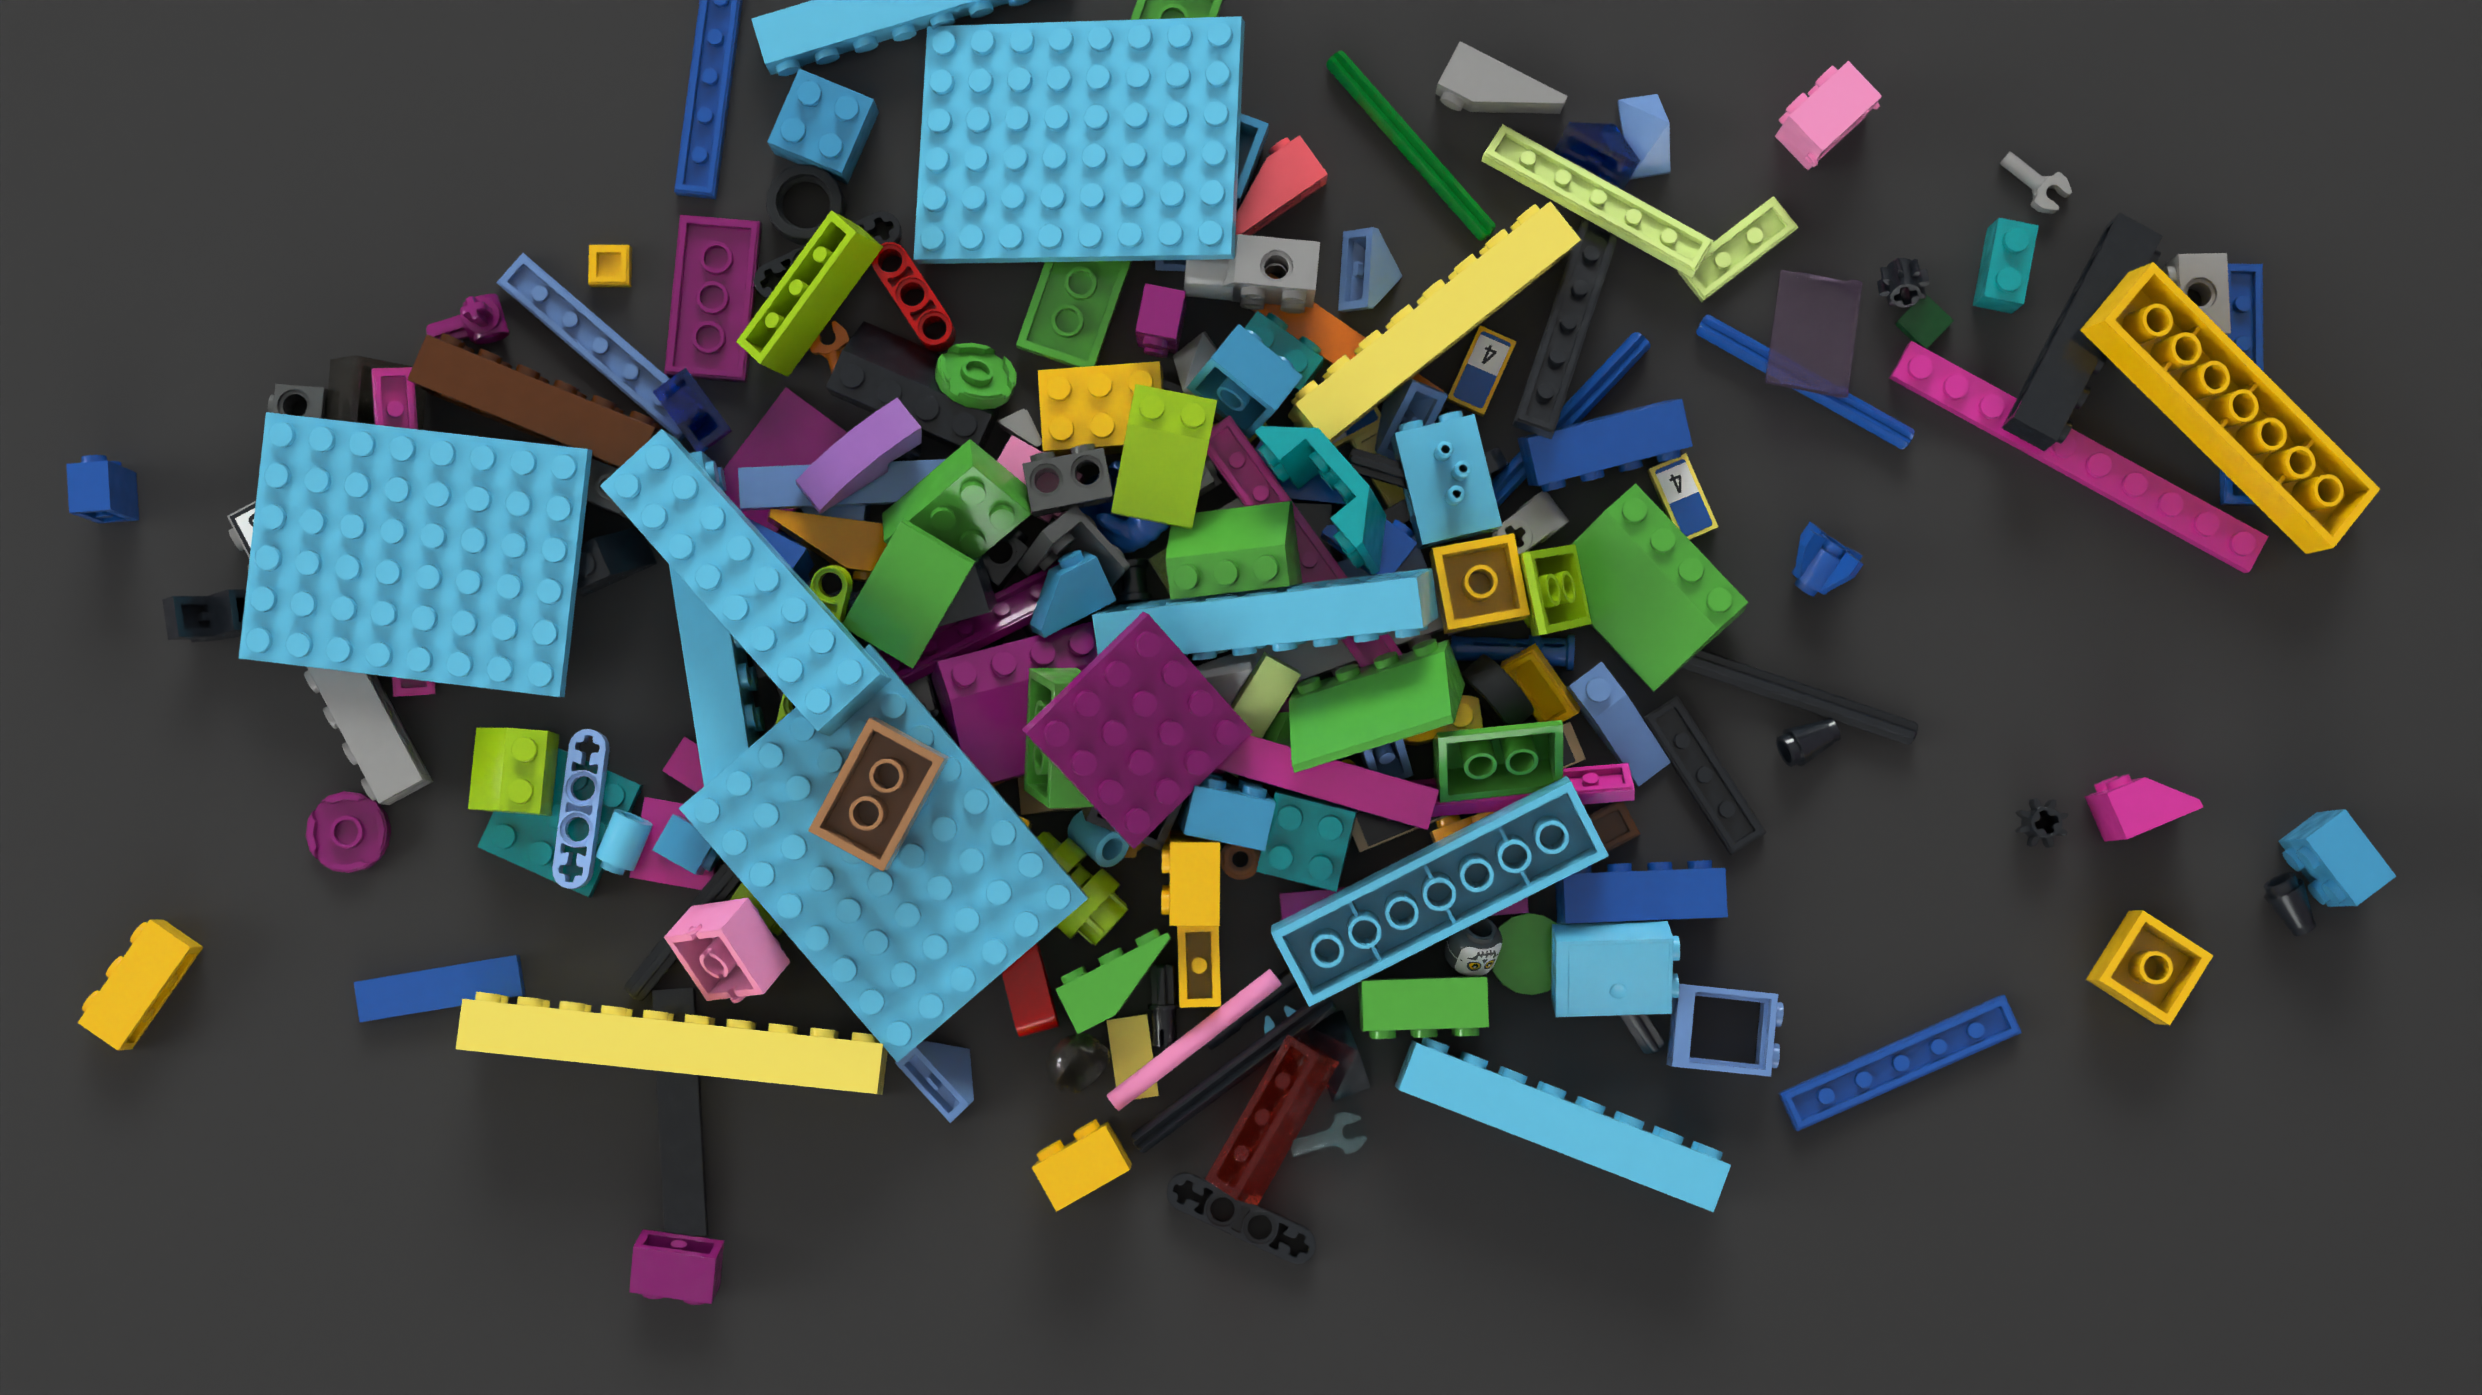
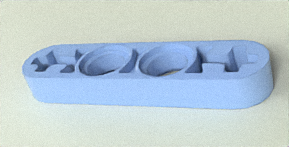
[552,729,610,889]

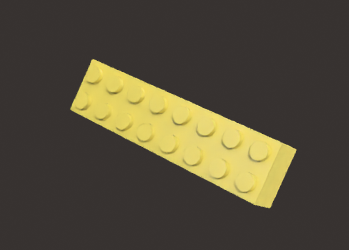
[1288,201,1581,443]

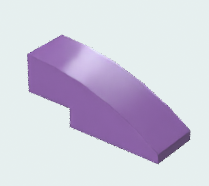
[796,398,922,514]

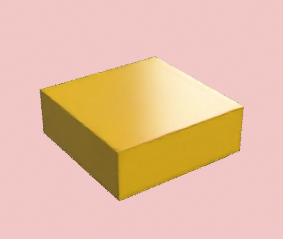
[588,245,632,287]

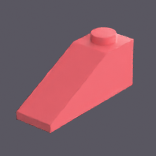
[1235,135,1328,235]

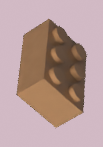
[808,717,949,871]

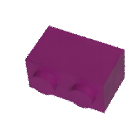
[1135,283,1187,358]
[629,1229,724,1305]

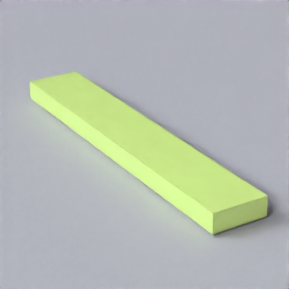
[1481,124,1714,278]

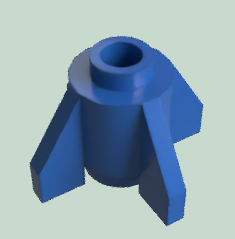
[1792,522,1864,597]

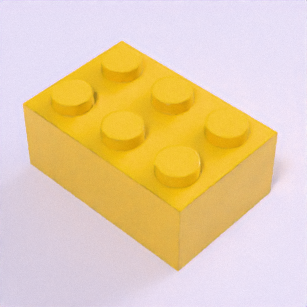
[1038,361,1164,457]

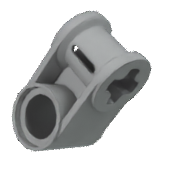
[1492,491,1570,555]

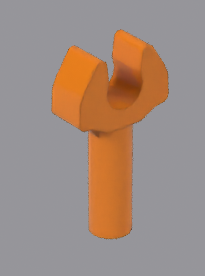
[810,321,850,373]

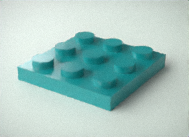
[477,748,643,898]

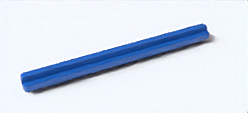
[1696,315,1915,449]
[1491,332,1651,507]

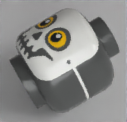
[1444,918,1503,976]

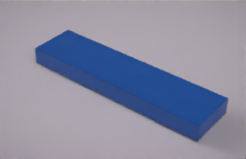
[354,955,526,1023]

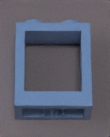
[1666,984,1784,1077]

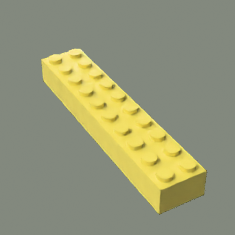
[455,992,888,1095]

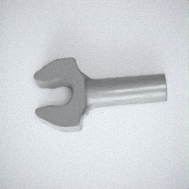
[2000,151,2072,214]

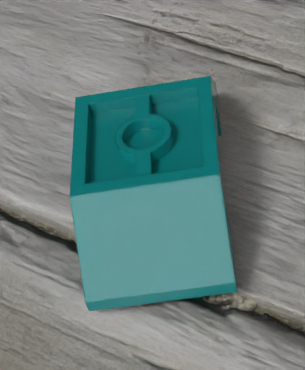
[1255,426,1386,575]

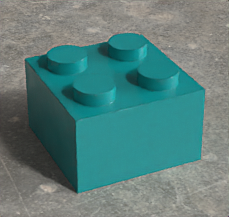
[1256,787,1358,892]

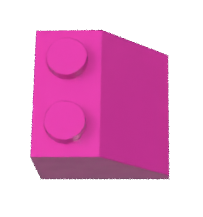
[2085,774,2203,842]

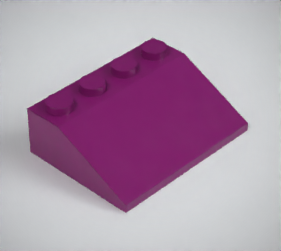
[931,621,1098,785]

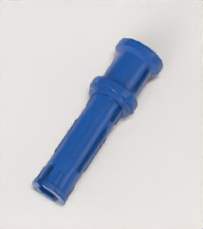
[1451,634,1575,671]

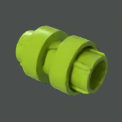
[1037,831,1129,946]

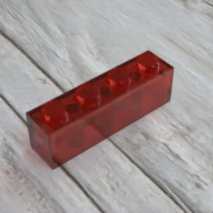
[1205,1034,1339,1206]

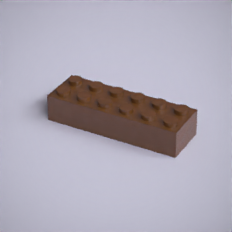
[407,333,662,469]

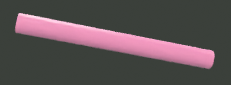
[1107,969,1282,1111]

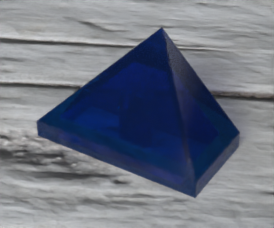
[1553,122,1640,191]

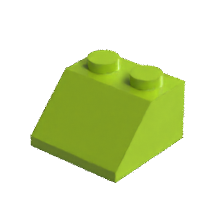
[468,728,559,816]

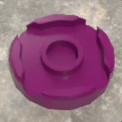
[306,791,391,873]

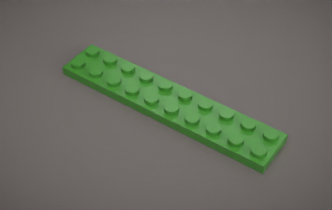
[1016,0,1224,368]

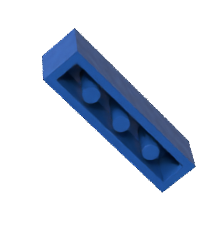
[1517,399,1693,492]
[1555,860,1728,924]

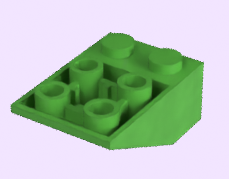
[1055,929,1172,1034]

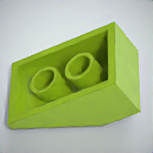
[1111,384,1217,529]
[1519,544,1592,636]

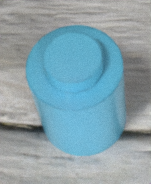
[595,809,653,875]
[1068,811,1129,867]

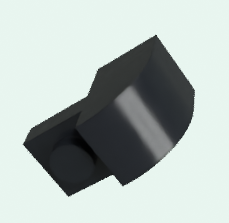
[162,589,246,642]

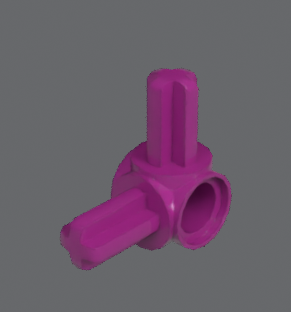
[426,294,510,345]

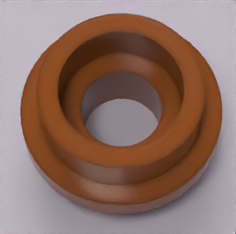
[1220,843,1260,880]

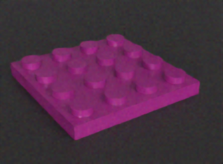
[1022,612,1253,849]

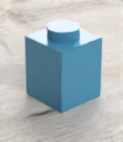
[652,814,720,875]

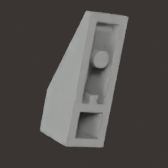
[1435,41,1568,114]

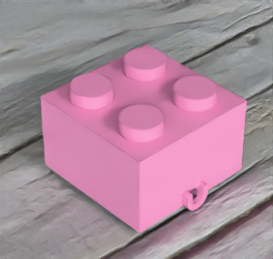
[1775,61,1882,170]
[664,898,790,1004]

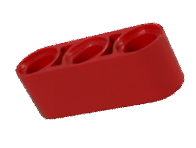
[872,242,956,352]
[1001,942,1059,1037]

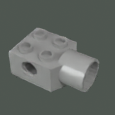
[1184,234,1320,314]

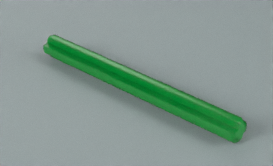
[1326,50,1496,241]

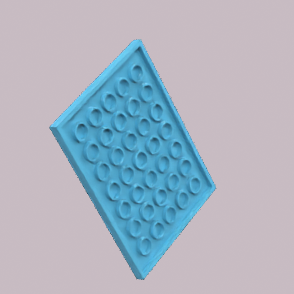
[913,16,1245,264]
[239,412,593,697]
[679,644,1089,1062]

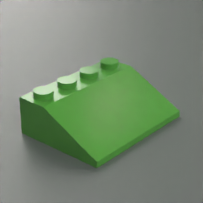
[1571,483,1748,692]
[1289,639,1465,773]

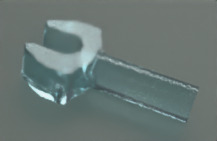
[1289,1111,1367,1157]

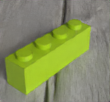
[736,210,883,377]

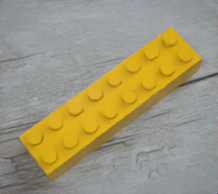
[2080,262,2380,554]

